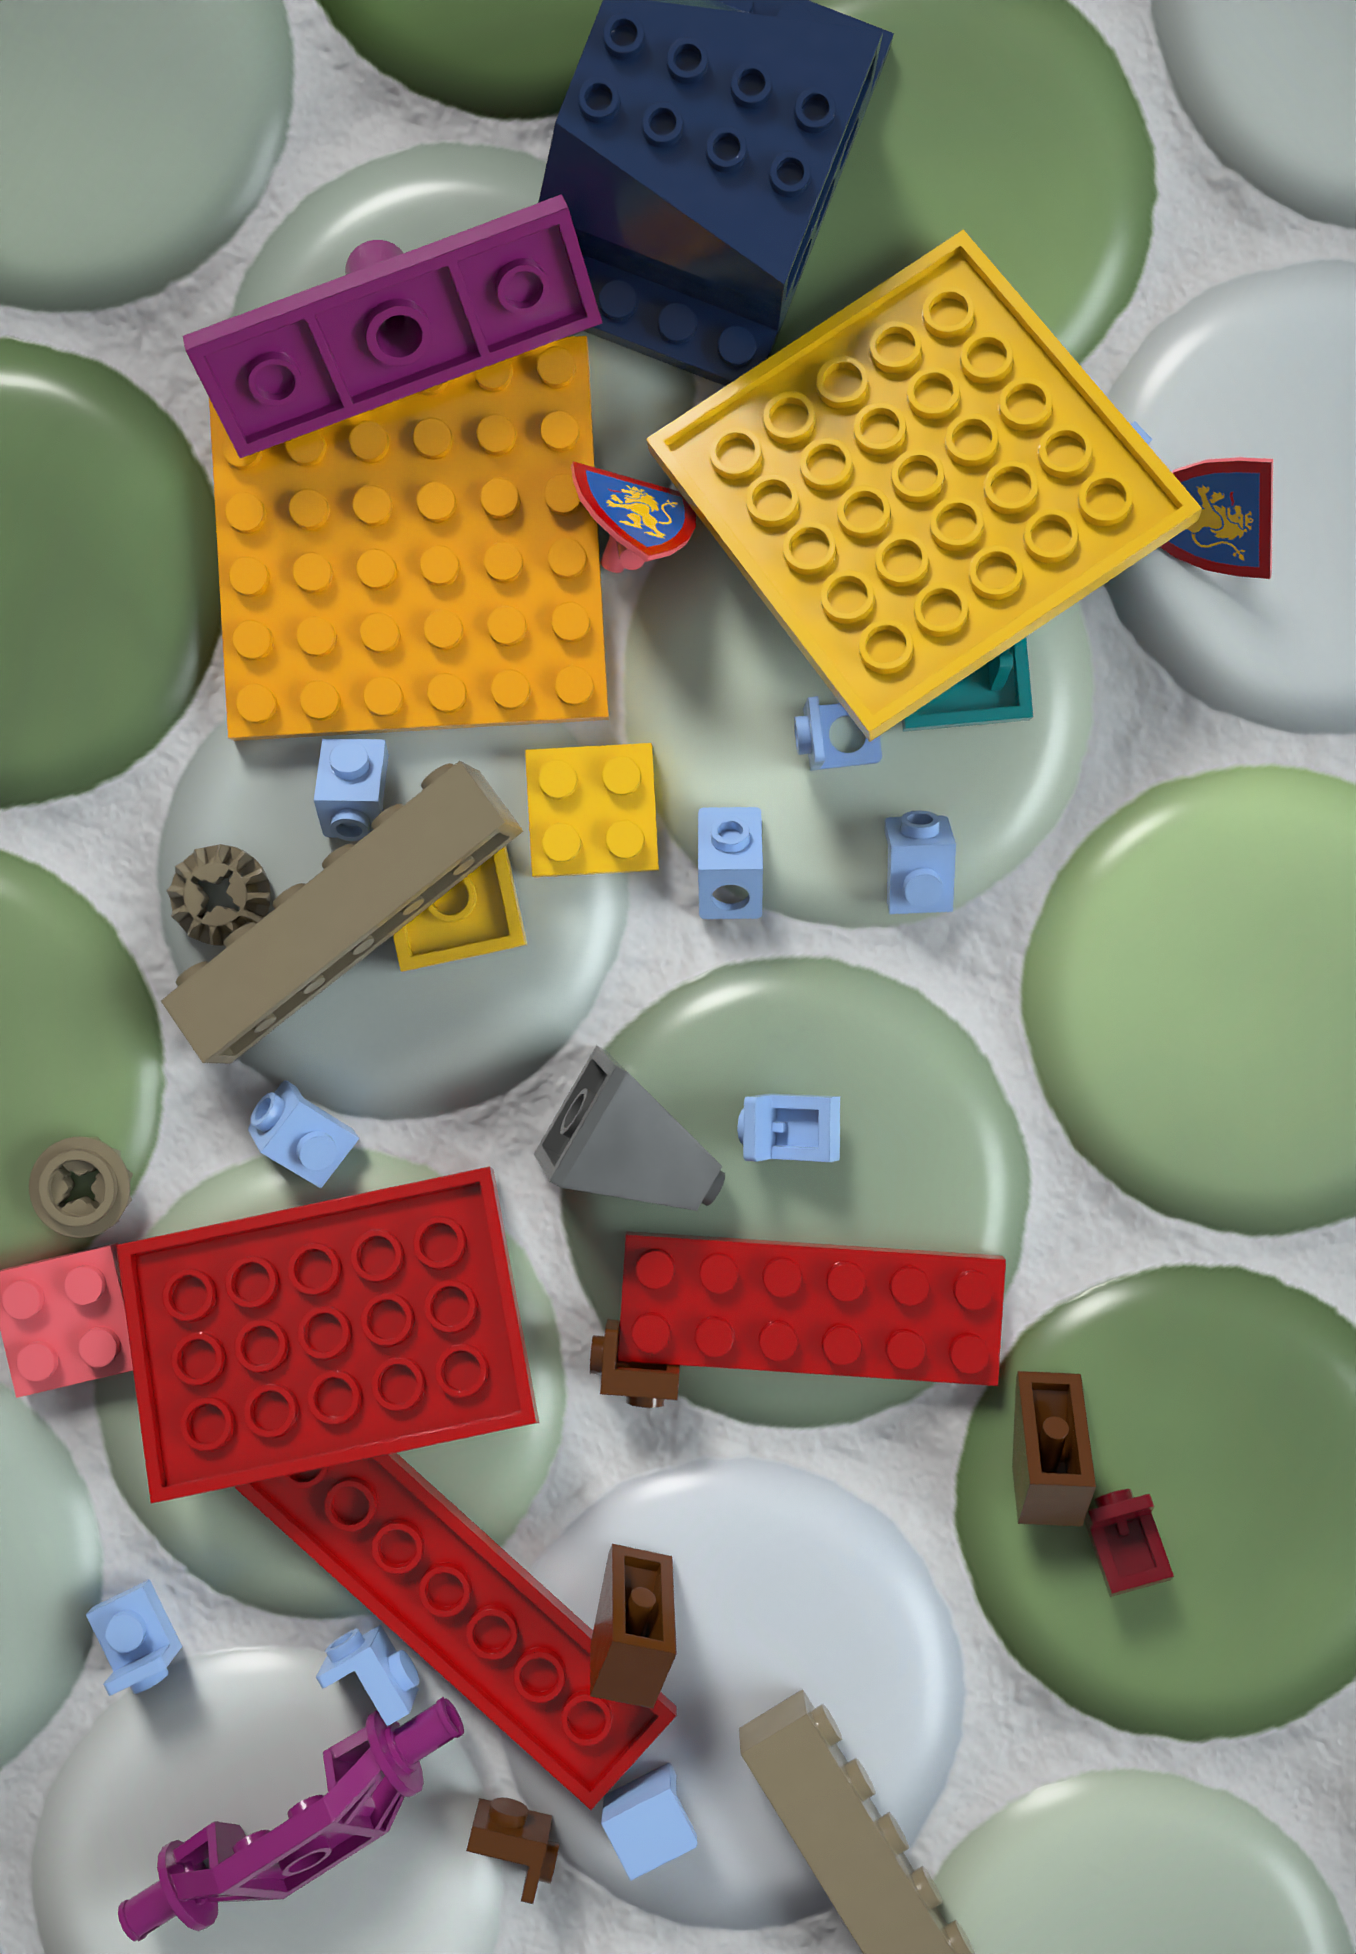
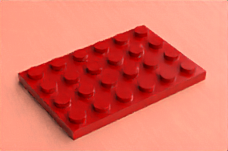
[116,1166,539,1504]

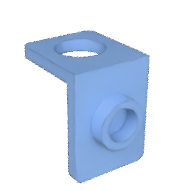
[794,696,882,771]
[698,807,763,919]

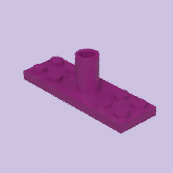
[182,194,602,458]

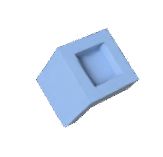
[601,1763,697,1881]

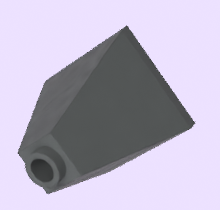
[534,1045,725,1211]

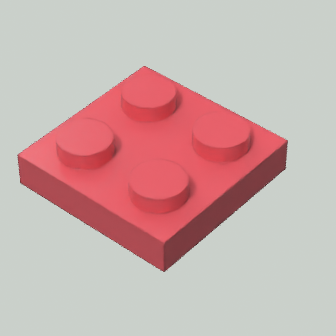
[0,1242,133,1398]

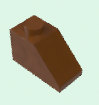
[1012,1371,1096,1527]
[590,1544,677,1709]

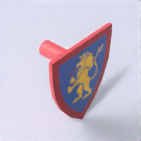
[1160,457,1273,579]
[571,461,696,573]

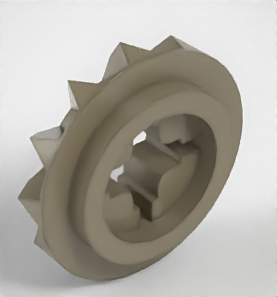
[167,844,271,946]
[29,1137,133,1238]

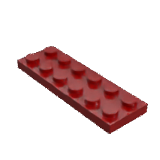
[618,1231,1006,1386]

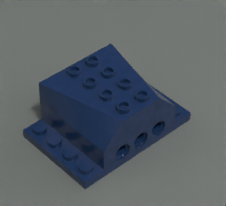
[538,0,894,386]

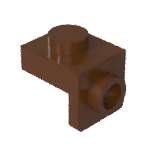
[589,1319,680,1408]
[466,1797,560,1904]

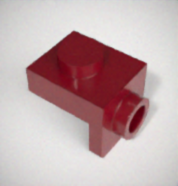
[1084,1489,1174,1597]

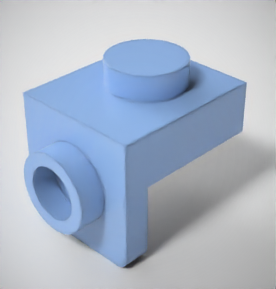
[314,739,389,841]
[885,811,956,914]
[248,1080,359,1188]
[737,1094,840,1162]
[316,1625,419,1726]

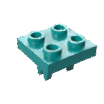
[902,637,1033,732]

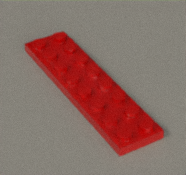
[234,1453,677,1810]

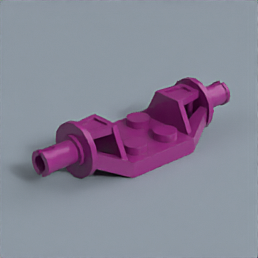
[118,1697,464,1942]

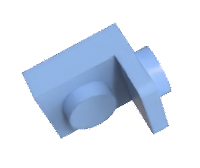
[86,1579,182,1696]

